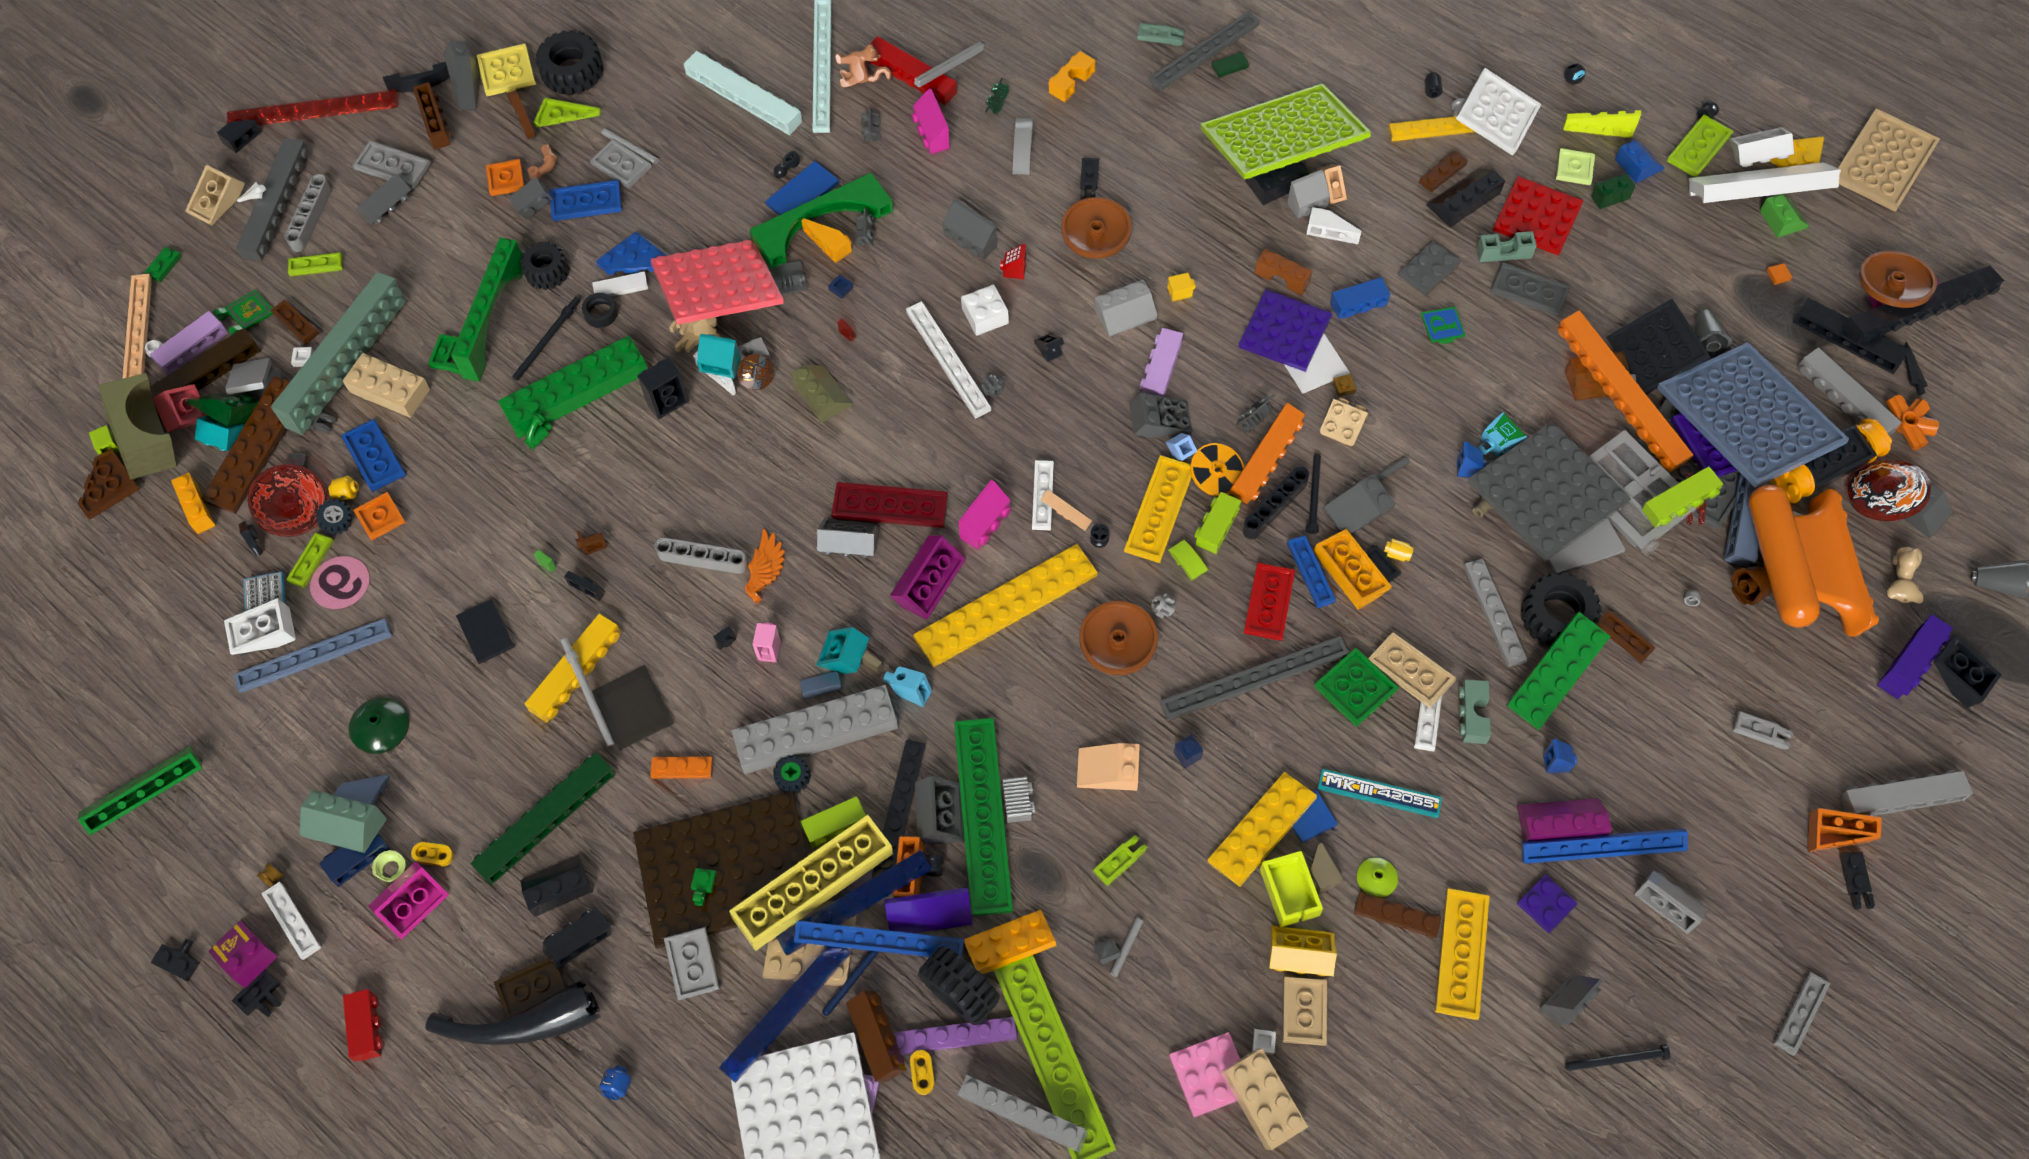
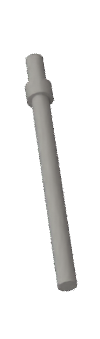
[561,638,615,747]

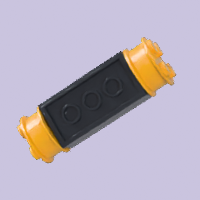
[1770,418,1892,504]

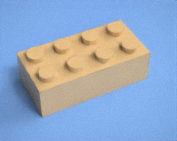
[343,353,430,418]
[1220,1048,1308,1150]

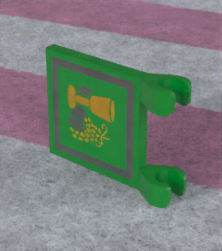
[213,290,273,335]

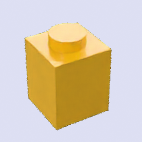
[1167,273,1195,302]

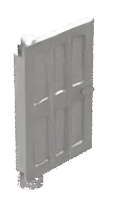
[1589,430,1700,556]

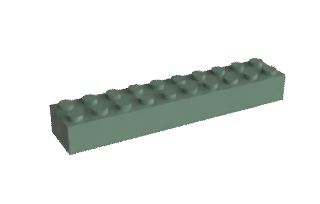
[271,272,406,435]

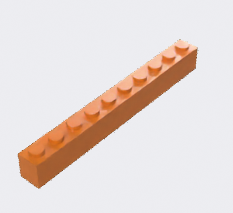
[1557,310,1693,473]

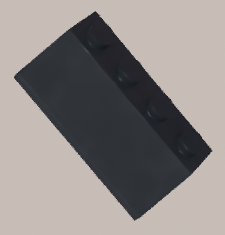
[1426,169,1505,228]

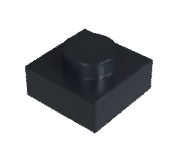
[713,626,736,649]

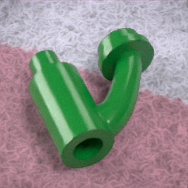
[524,413,552,450]

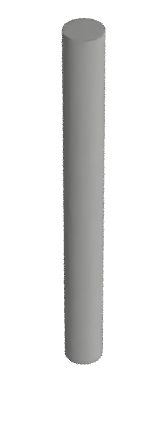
[602,128,658,165]

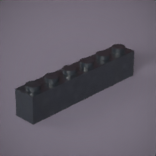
[1793,298,1910,374]

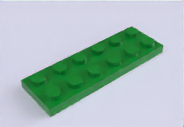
[1505,612,1611,730]

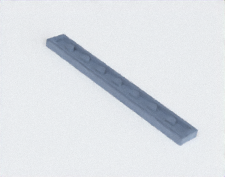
[234,618,392,693]

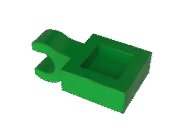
[691,868,717,906]

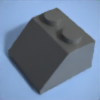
[1897,481,1952,539]

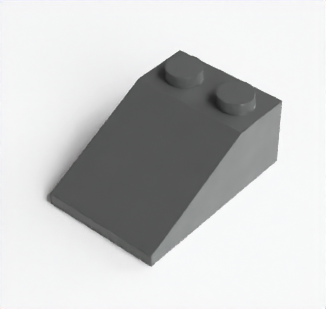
[1323,474,1396,535]

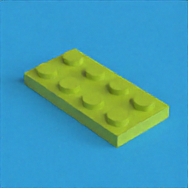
[1667,115,1734,177]

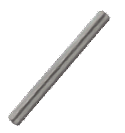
[914,42,984,87]

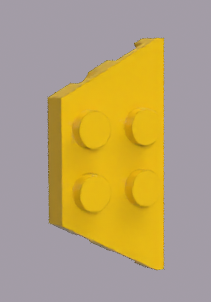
[1770,136,1824,168]

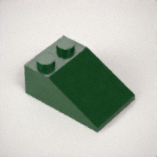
[186,393,259,427]

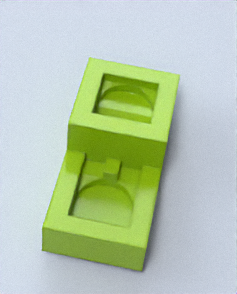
[1168,540,1208,581]

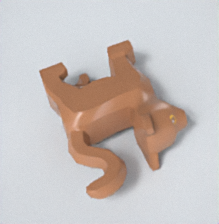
[835,44,891,88]

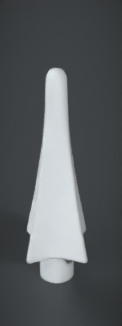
[237,182,266,202]

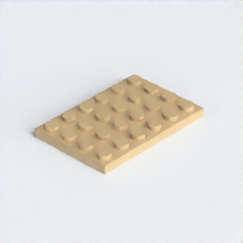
[1838,108,1940,212]

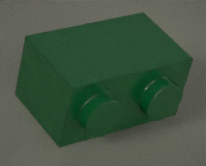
[1591,173,1635,210]

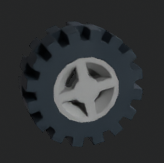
[316,499,352,535]

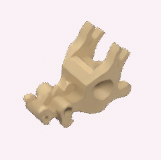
[669,317,721,353]

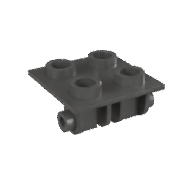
[768,260,807,295]
[1235,394,1276,432]

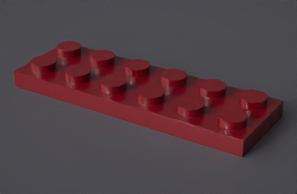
[831,482,948,528]

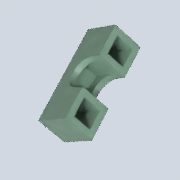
[1476,231,1537,262]
[1458,680,1491,744]

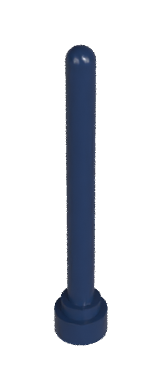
[822,929,882,1016]

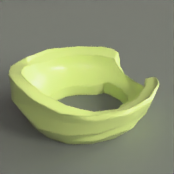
[372,850,406,882]

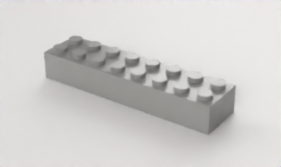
[731,685,898,774]

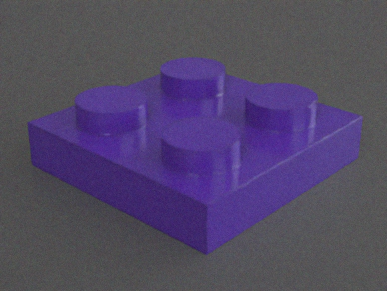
[1517,875,1578,934]

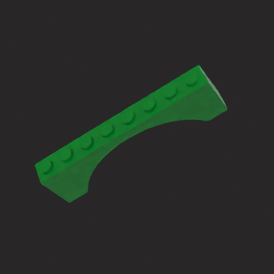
[749,173,893,269]
[451,237,524,382]

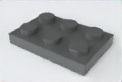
[1398,241,1461,296]

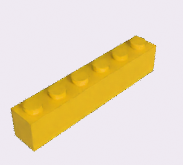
[524,614,621,723]

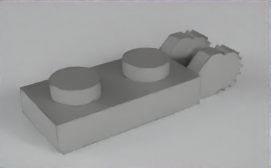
[1733,712,1793,750]

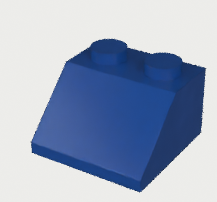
[1615,140,1665,183]

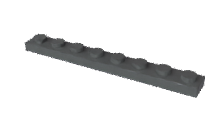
[1149,11,1260,92]

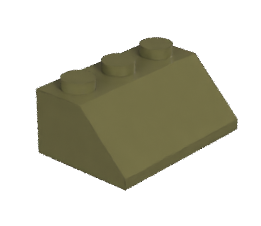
[790,364,852,423]

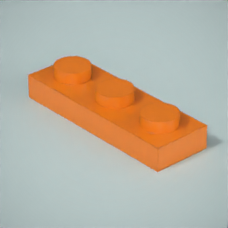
[650,757,713,779]

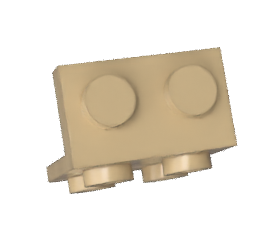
[1320,397,1369,446]

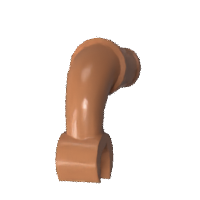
[528,144,557,179]

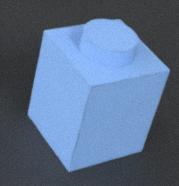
[1166,433,1197,461]

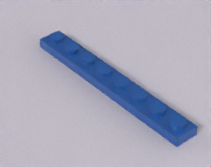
[1522,829,1688,864]
[793,921,964,957]

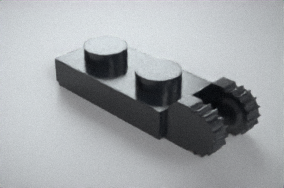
[1080,158,1099,200]
[1839,852,1875,909]

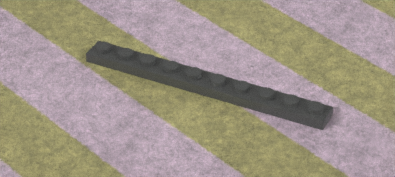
[1160,636,1349,721]

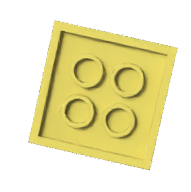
[477,44,536,96]

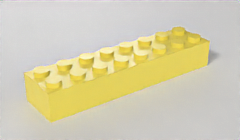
[729,815,893,951]

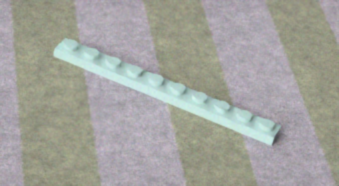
[813,0,831,133]

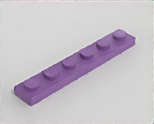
[893,1017,1017,1055]

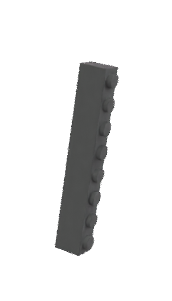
[236,138,309,261]

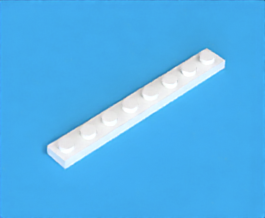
[906,301,991,419]

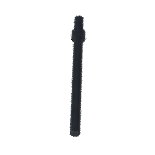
[512,296,581,381]

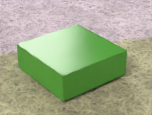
[533,550,556,573]

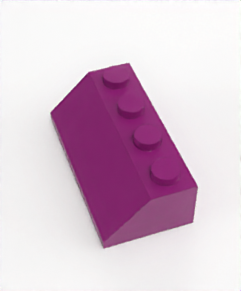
[889,535,966,619]
[1517,798,1612,841]

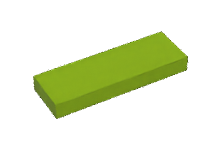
[288,252,343,276]
[286,532,334,588]

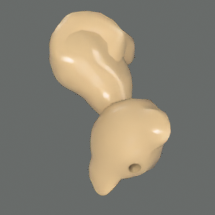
[1887,547,1923,604]

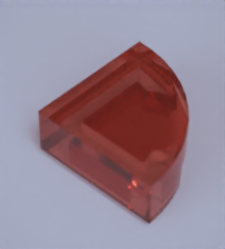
[837,318,856,342]

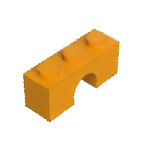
[1048,51,1096,102]
[171,473,216,534]

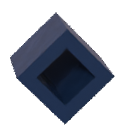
[1174,734,1203,769]

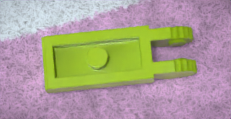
[1093,835,1148,887]

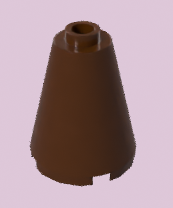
[1731,566,1772,606]

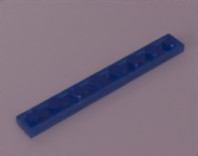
[776,850,932,956]
[719,946,851,1084]

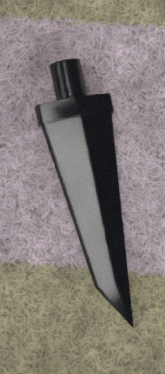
[1905,342,1928,395]

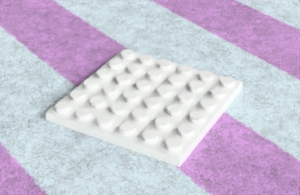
[728,1032,881,1159]

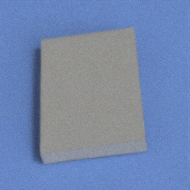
[590,139,652,189]
[225,358,272,395]
[664,927,720,1000]

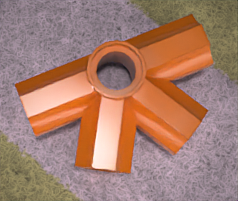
[1886,395,1939,450]

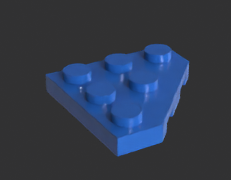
[595,231,667,275]

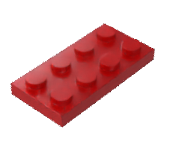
[1244,562,1295,641]

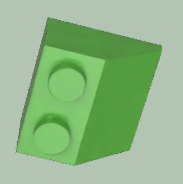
[1760,194,1809,238]

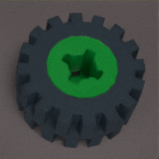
[773,755,810,794]

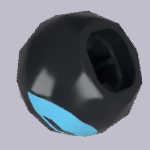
[1564,63,1586,85]

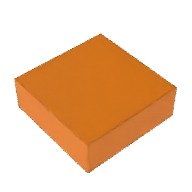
[1766,263,1792,285]

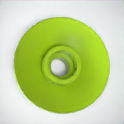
[1356,858,1398,898]

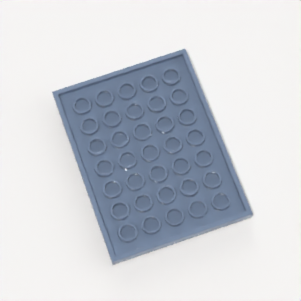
[1657,342,1849,488]

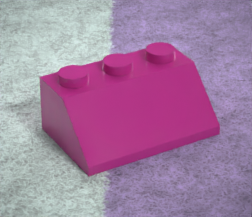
[911,89,950,154]
[958,480,1011,550]
[368,861,449,940]

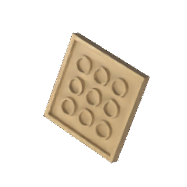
[763,900,859,986]

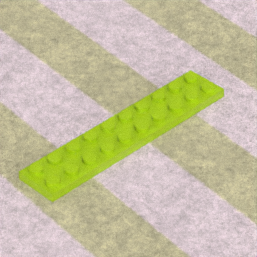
[993,955,1116,1159]

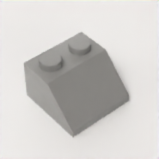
[1287,170,1330,219]

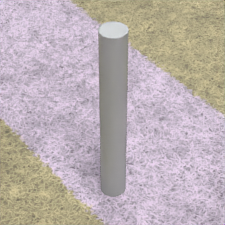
[1110,918,1143,977]

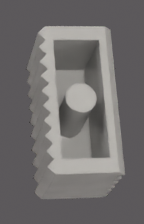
[1003,776,1035,823]

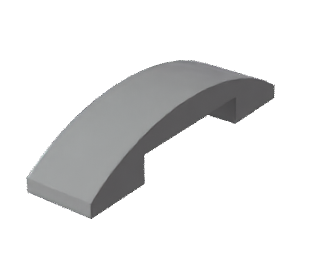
[1012,118,1033,175]

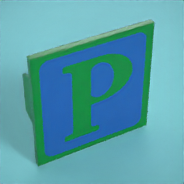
[1420,306,1466,344]

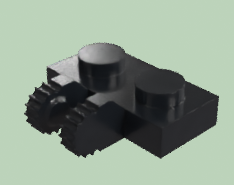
[231,970,282,1017]

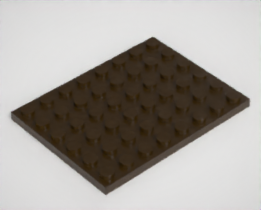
[633,791,808,949]

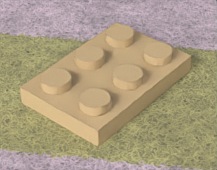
[1283,977,1327,1046]

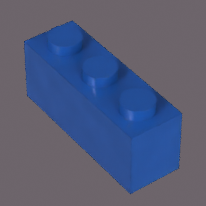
[1330,277,1390,319]

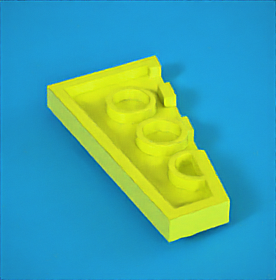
[1563,110,1641,138]

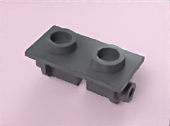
[861,106,880,143]
[856,209,875,246]

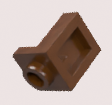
[575,531,607,555]

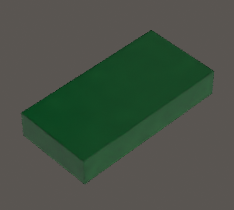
[1212,52,1249,78]

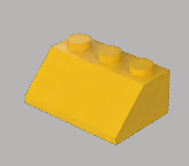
[1269,925,1337,977]

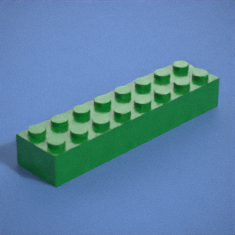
[498,336,648,439]

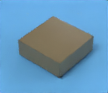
[862,652,883,675]

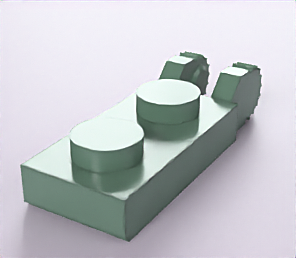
[1137,23,1185,46]

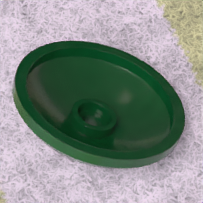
[349,697,409,754]

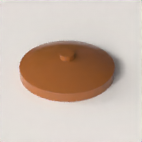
[1061,197,1132,259]
[1859,251,1937,308]
[1079,601,1158,675]

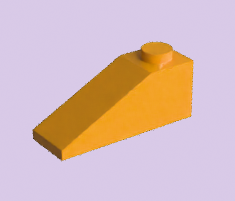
[801,219,852,263]

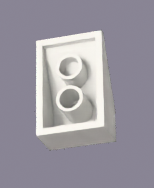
[224,598,296,655]

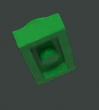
[144,246,182,282]

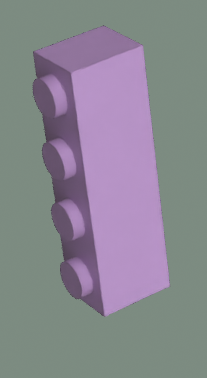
[149,311,228,375]
[1140,328,1183,397]

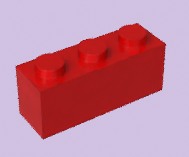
[343,989,383,1062]

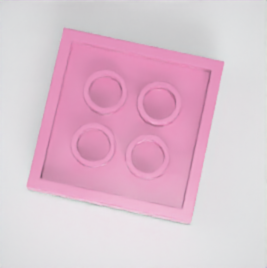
[1169,1032,1240,1118]

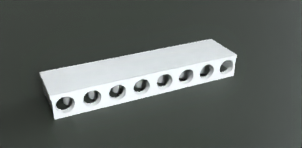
[1689,162,1841,203]

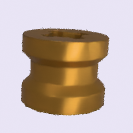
[256,863,284,887]

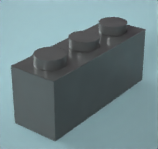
[356,174,411,226]

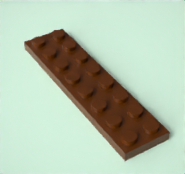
[201,376,290,514]

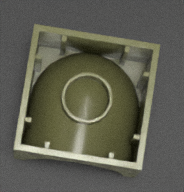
[98,373,176,480]

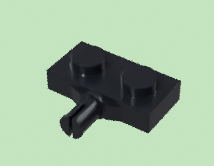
[238,521,263,556]
[151,938,200,982]

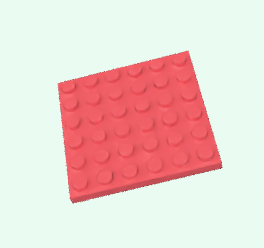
[651,240,783,325]

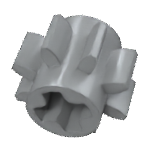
[1151,593,1176,619]

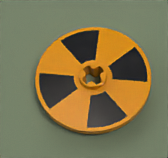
[1190,443,1244,497]

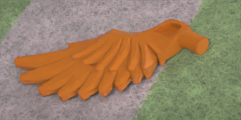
[744,529,785,604]

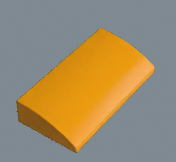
[1313,529,1392,610]

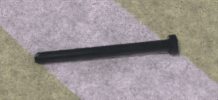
[1305,453,1321,534]
[1565,1044,1670,1071]

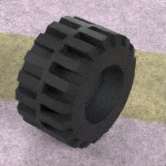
[520,241,569,290]

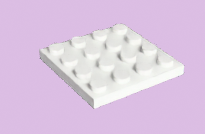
[1455,68,1541,156]

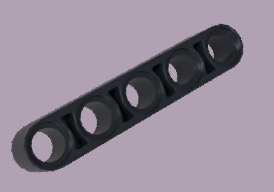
[1243,467,1309,539]

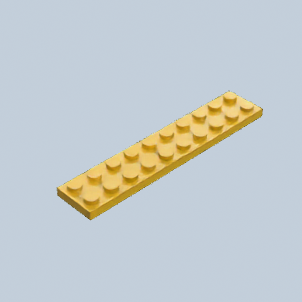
[913,544,1098,668]

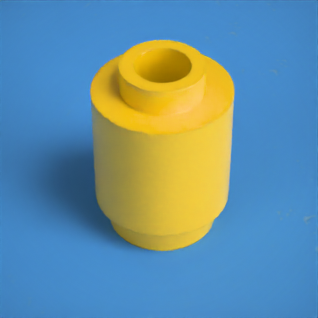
[1384,538,1414,562]

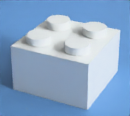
[961,284,1009,336]

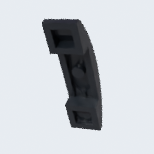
[383,62,450,92]

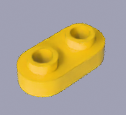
[411,842,454,867]
[910,1050,935,1095]

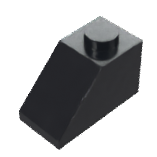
[216,120,262,153]

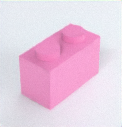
[753,622,781,662]

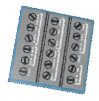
[243,571,286,612]

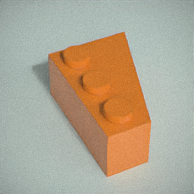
[1808,808,1882,852]

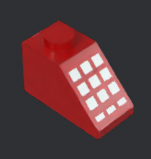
[1000,244,1026,280]

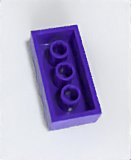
[1877,614,1953,699]

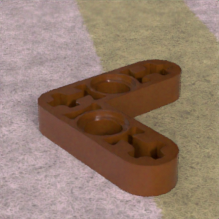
[505,89,536,140]

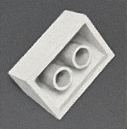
[1729,127,1794,167]

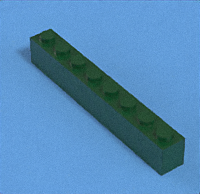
[470,753,615,886]

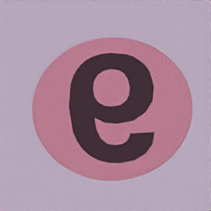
[310,556,369,609]

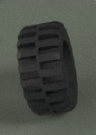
[535,30,603,95]
[1521,572,1601,648]
[918,946,1000,1025]

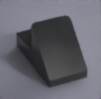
[1034,333,1064,362]

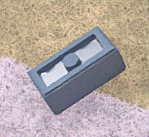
[800,671,842,699]

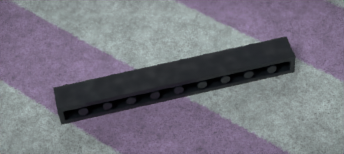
[1842,265,2004,344]

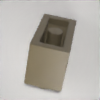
[1310,843,1343,895]

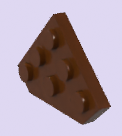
[78,448,140,520]

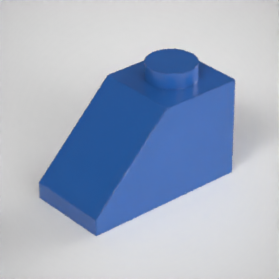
[1457,442,1486,477]
[1543,739,1577,773]

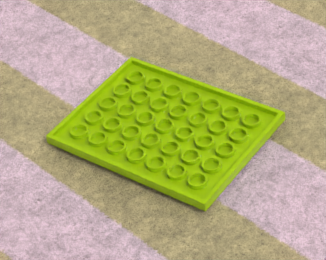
[1200,83,1371,180]

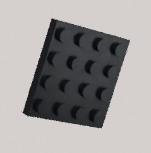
[1606,299,1710,395]

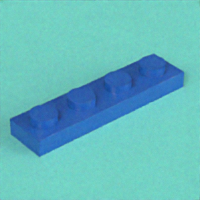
[1287,535,1336,609]

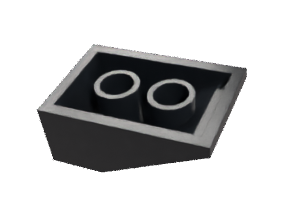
[1934,634,2002,708]

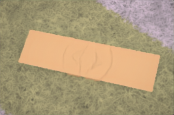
[1040,490,1092,531]

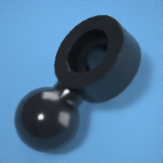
[773,151,801,178]

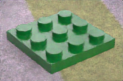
[1314,648,1399,728]

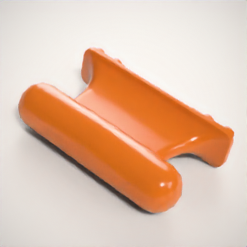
[1748,485,1879,637]

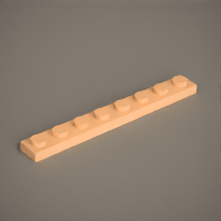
[122,274,152,379]

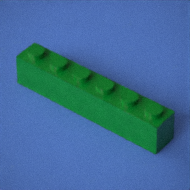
[78,746,202,835]

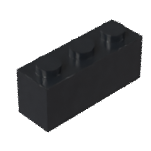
[542,908,611,969]

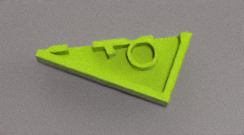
[533,98,601,127]

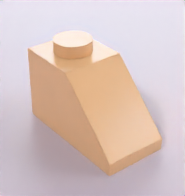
[1317,164,1347,204]

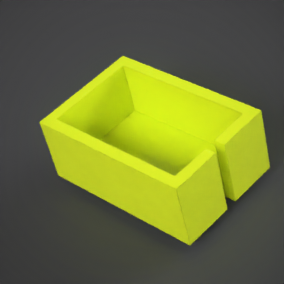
[1260,851,1323,928]

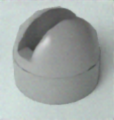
[1684,589,1701,606]

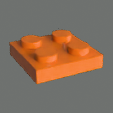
[486,159,524,196]
[353,492,406,541]

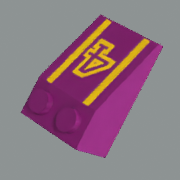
[208,920,277,988]

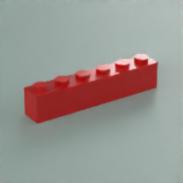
[868,36,957,105]

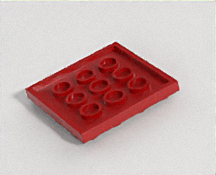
[1493,176,1584,256]

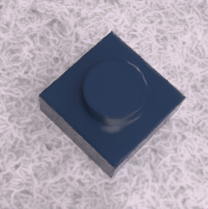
[828,274,854,299]

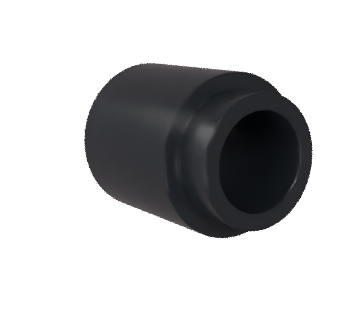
[1424,72,1443,98]

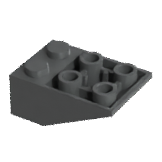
[1129,392,1192,438]
[1540,974,1603,1027]

